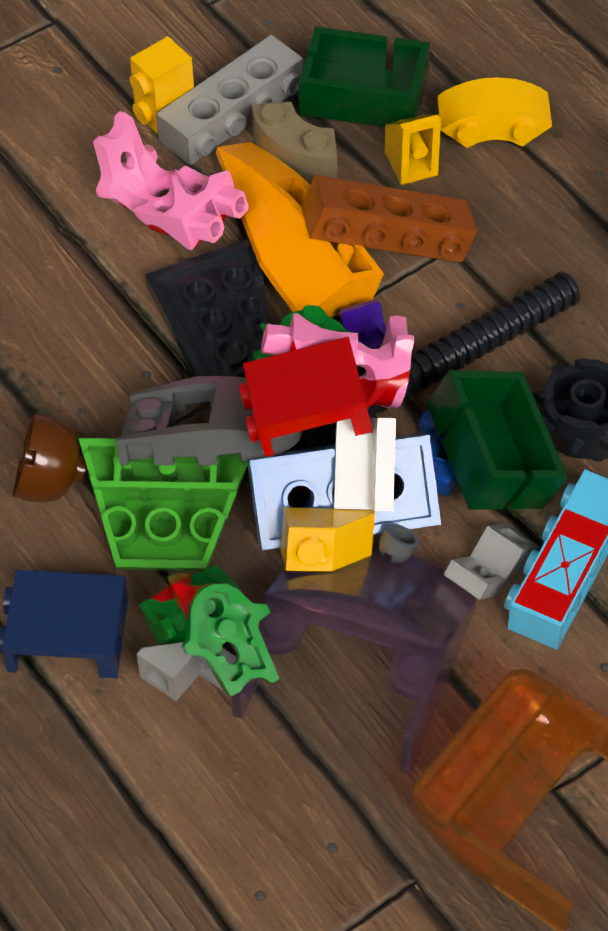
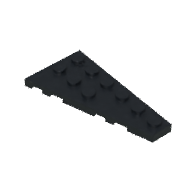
[145,239,269,468]

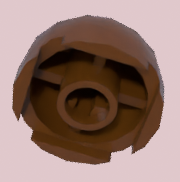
[13,413,86,503]

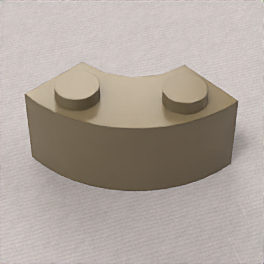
[252,102,337,185]

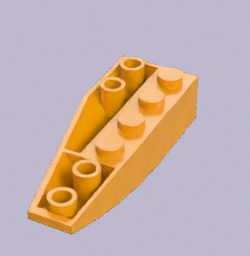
[216,142,384,317]

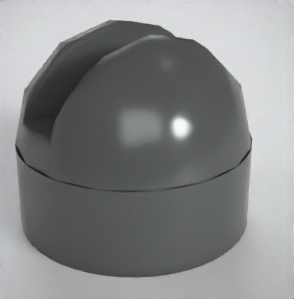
[378,523,419,563]

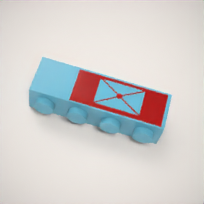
[504,469,608,650]

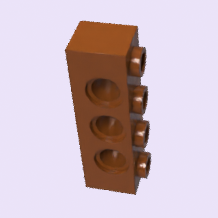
[302,175,477,262]

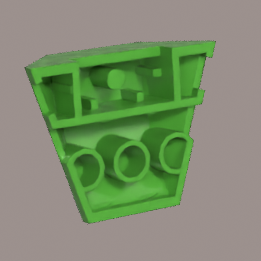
[78,438,248,571]

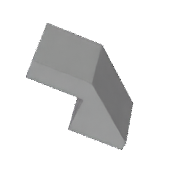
[444,523,540,600]
[137,642,247,701]

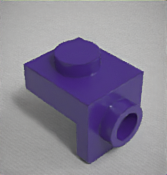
[339,299,386,349]

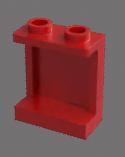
[239,336,373,457]

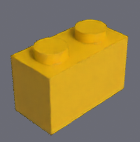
[130,36,194,134]

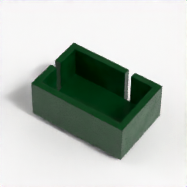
[299,26,430,127]
[427,370,568,510]

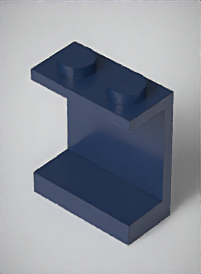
[0,570,128,679]

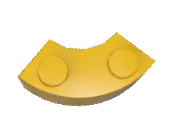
[437,77,552,148]

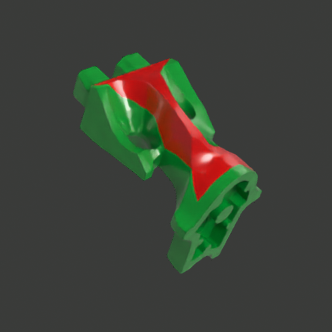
[138,565,279,696]

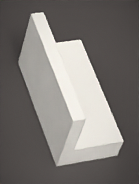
[334,418,396,511]

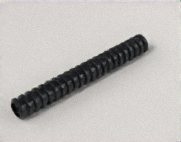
[370,271,580,415]

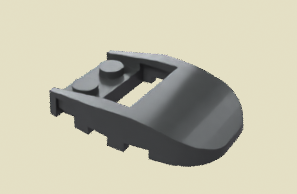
[116,376,302,466]

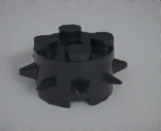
[531,358,608,462]

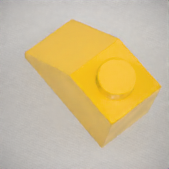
[385,115,441,185]
[280,507,375,572]

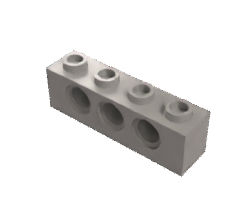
[156,35,303,166]

